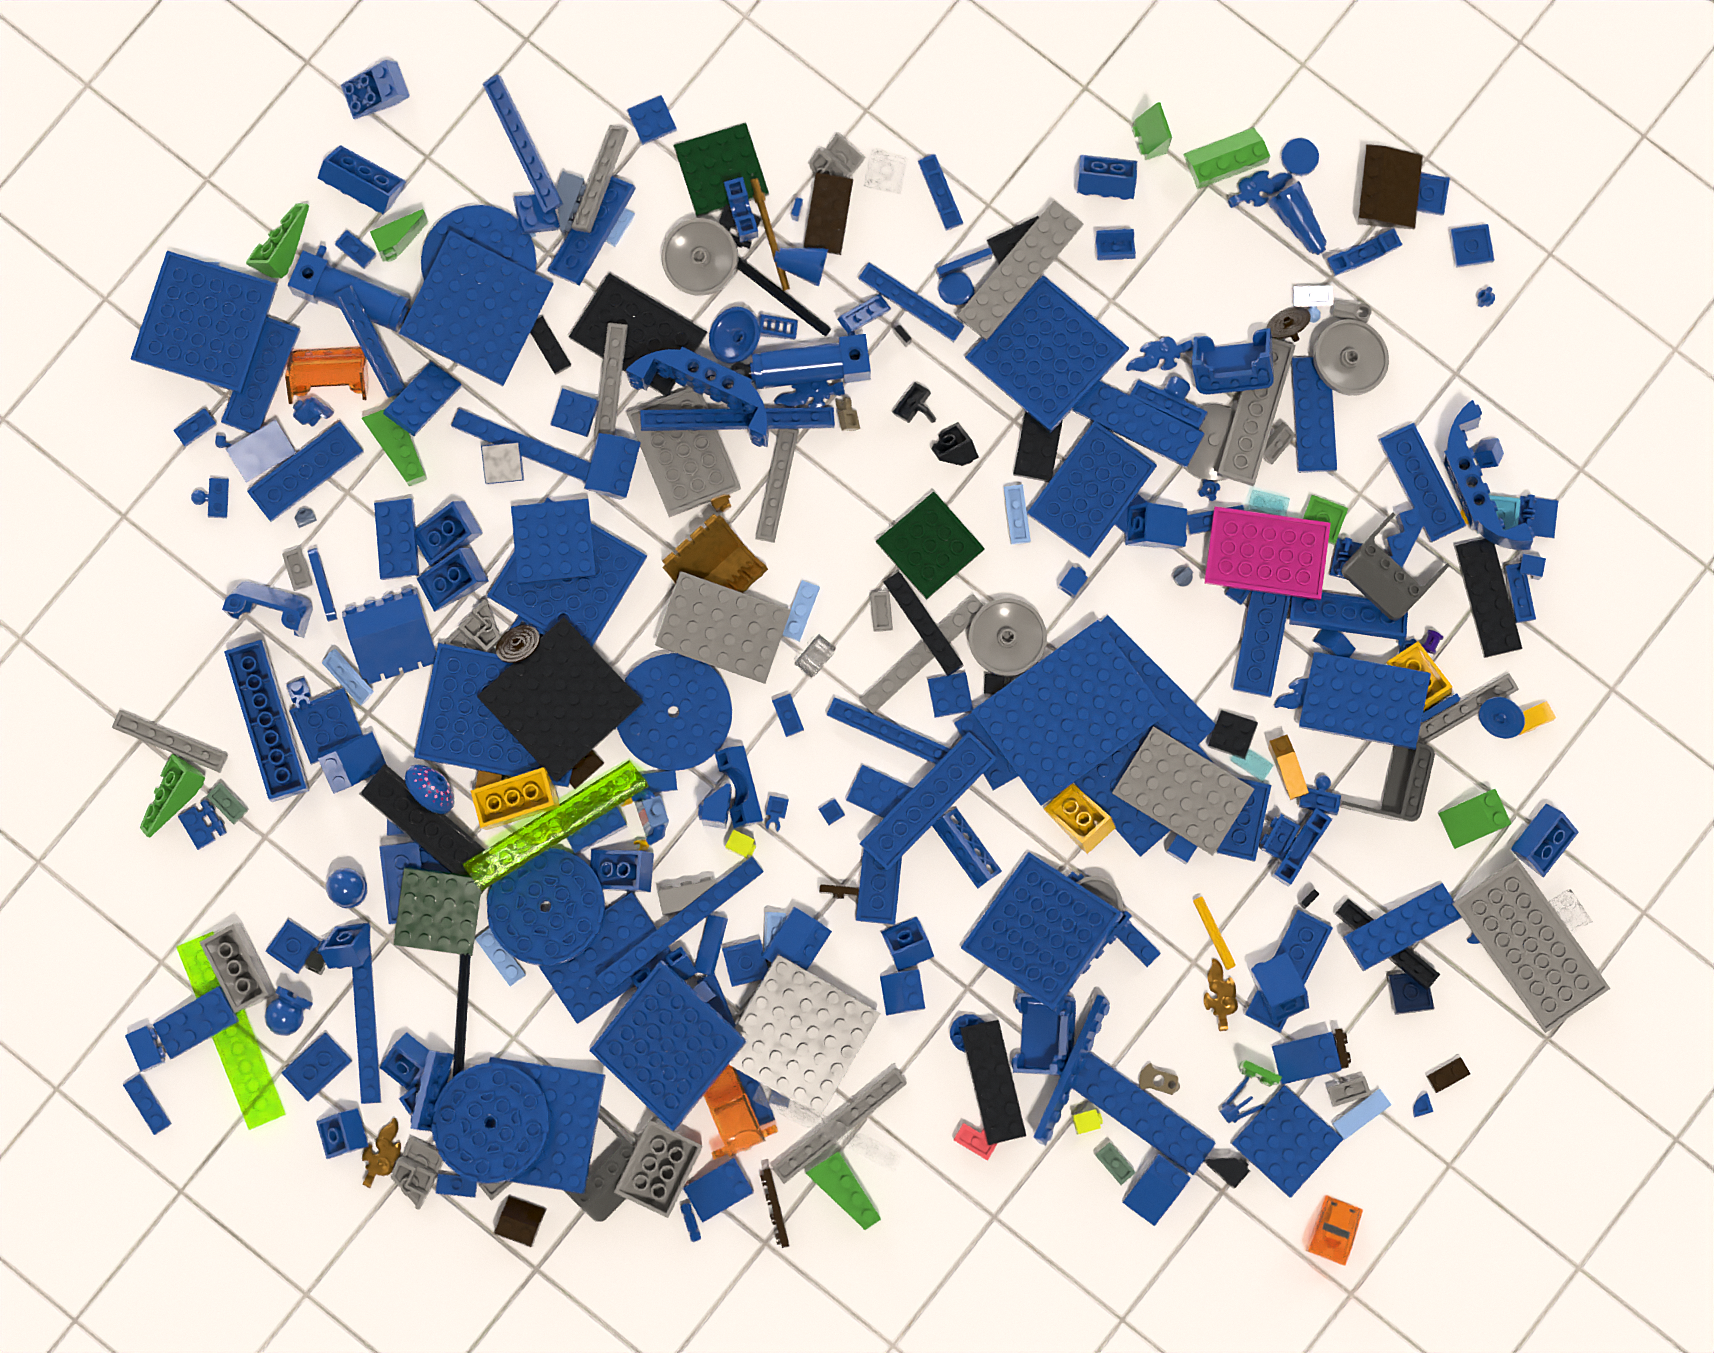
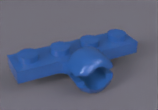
[1130,376,1208,430]

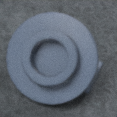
[294,508,317,528]
[1173,567,1193,587]

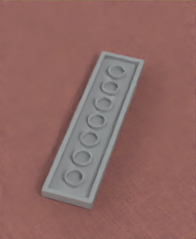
[957,200,1084,341]
[1217,338,1296,486]

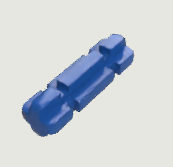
[680,1203,701,1242]

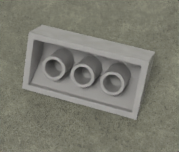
[200,923,276,1013]

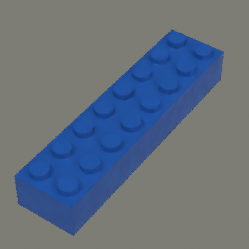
[224,639,310,803]

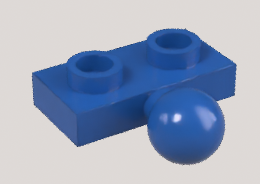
[191,478,229,519]
[1299,775,1341,816]

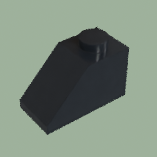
[1203,1157,1250,1189]

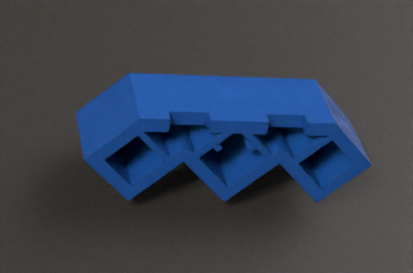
[1383,508,1423,568]

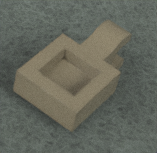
[836,397,860,431]

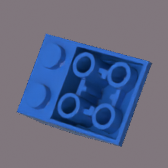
[341,60,410,120]

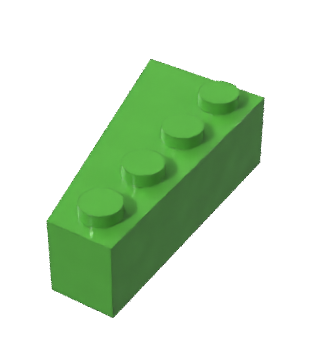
[361,409,427,487]
[805,1151,882,1230]

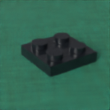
[1208,710,1258,760]

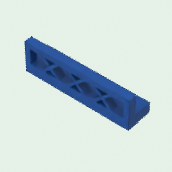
[932,808,1002,889]

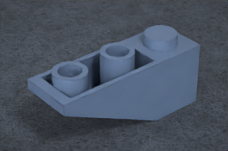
[556,171,587,236]

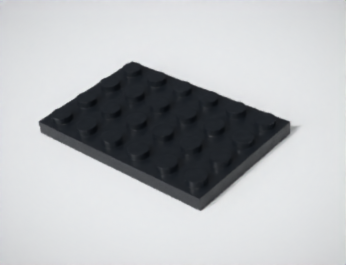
[568,273,708,397]

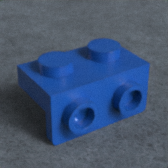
[1095,229,1136,261]
[1260,814,1300,861]

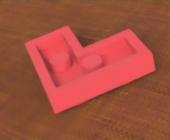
[953,1123,998,1161]

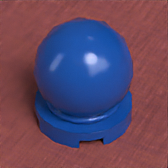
[326,868,368,909]
[264,986,313,1036]

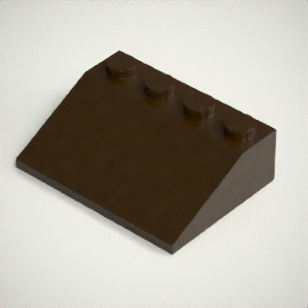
[1358,144,1423,230]

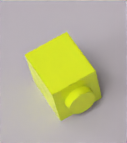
[725,829,757,859]
[1072,1109,1103,1135]

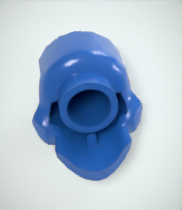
[292,397,335,427]

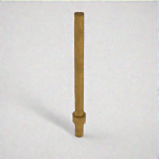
[750,178,790,291]

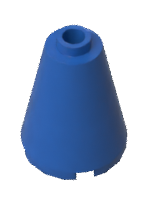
[774,248,828,286]

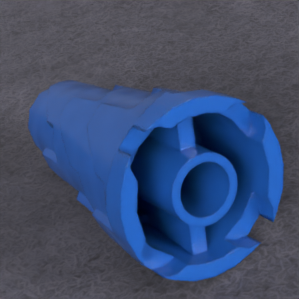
[1267,181,1327,256]

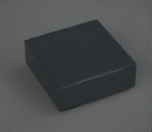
[893,325,912,347]
[984,674,1005,695]
[1299,889,1320,909]

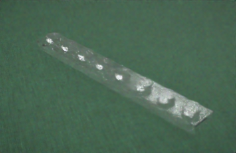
[752,1082,903,1173]

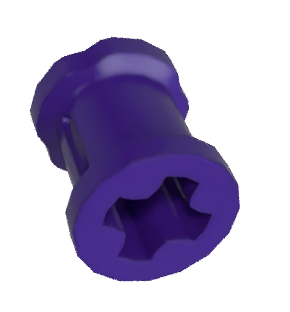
[1421,630,1444,655]

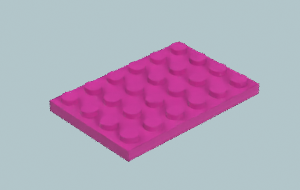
[1204,507,1331,600]

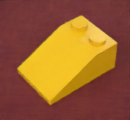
[1386,641,1453,713]
[1044,784,1116,854]

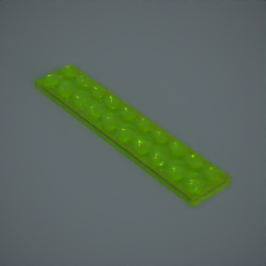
[462,760,649,891]
[176,931,287,1130]

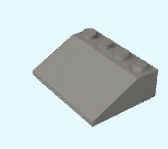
[614,1120,703,1218]

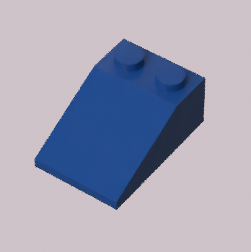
[416,501,483,566]
[416,548,489,612]
[317,731,387,794]
[590,849,654,893]
[1271,1032,1342,1085]
[1122,1154,1191,1227]
[683,1158,754,1223]

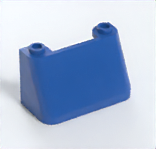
[1192,328,1274,395]
[222,581,313,638]
[1011,993,1076,1076]

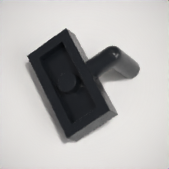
[892,382,937,423]

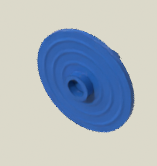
[1479,697,1525,739]

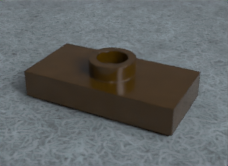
[819,884,859,899]

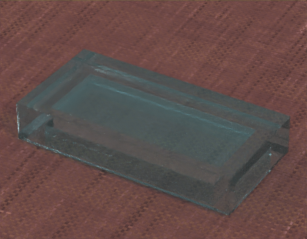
[1230,749,1274,782]

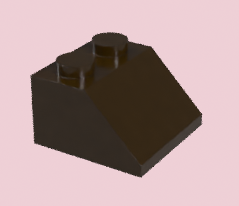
[493,1196,547,1247]

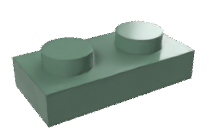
[206,783,248,825]
[1095,1142,1136,1186]

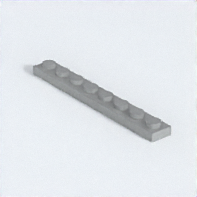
[860,594,984,714]
[772,1068,908,1184]

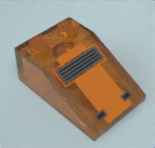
[1305,1195,1363,1266]

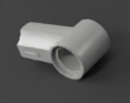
[1332,300,1372,323]

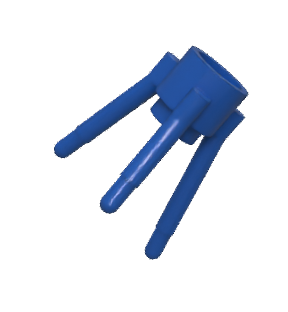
[1219,1077,1265,1124]

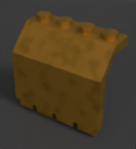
[662,513,768,593]

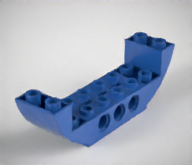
[626,347,769,448]
[1442,400,1535,550]

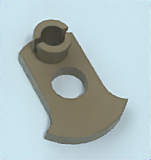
[1139,1063,1180,1095]

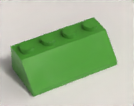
[1183,128,1271,190]

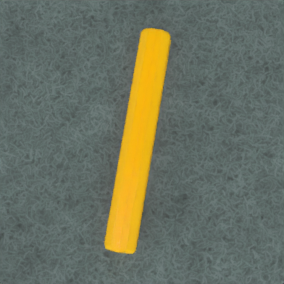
[1193,896,1236,970]

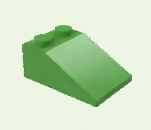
[1132,102,1172,160]
[370,209,428,262]
[1438,788,1512,849]

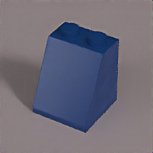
[1125,502,1188,549]
[1251,952,1310,1024]

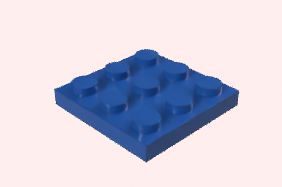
[289,688,363,765]

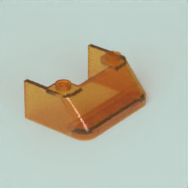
[285,347,369,404]

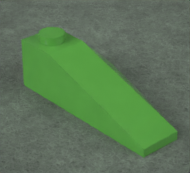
[140,753,206,838]

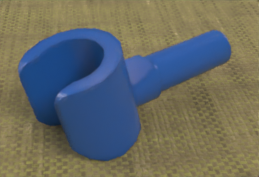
[215,435,233,448]

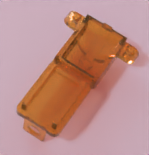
[704,1065,779,1160]

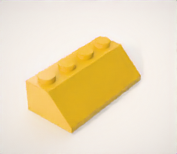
[470,767,560,830]

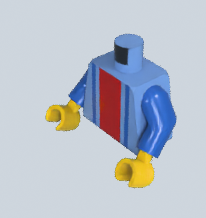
[618,789,669,851]

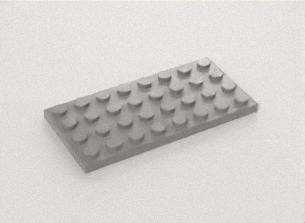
[1452,858,1611,1033]

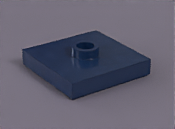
[1387,973,1435,1015]

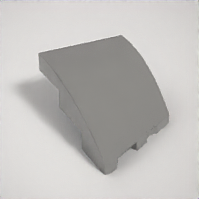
[808,133,866,179]
[444,600,500,653]
[390,1137,444,1210]

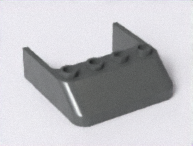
[1342,512,1450,620]
[1341,743,1435,822]
[564,1112,635,1222]

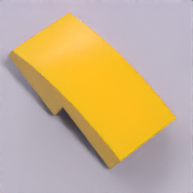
[1519,701,1556,736]

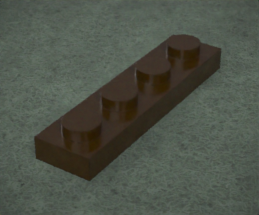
[760,1168,790,1248]

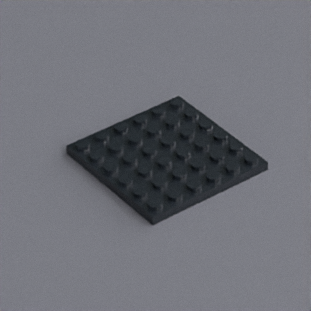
[477,617,644,782]

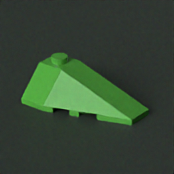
[245,203,310,278]

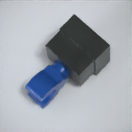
[304,939,326,976]

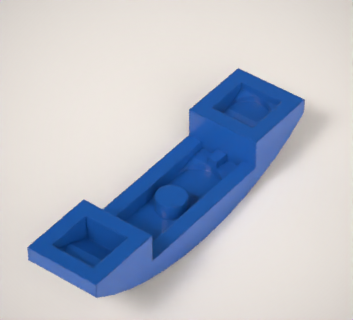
[1326,228,1403,276]

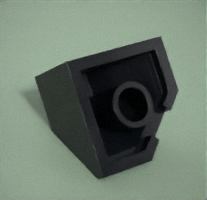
[931,422,979,466]

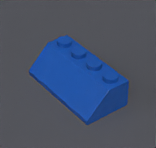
[317,145,406,215]

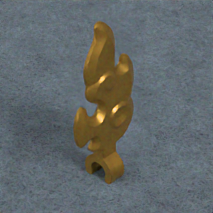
[1204,958,1238,1031]
[362,1118,401,1188]

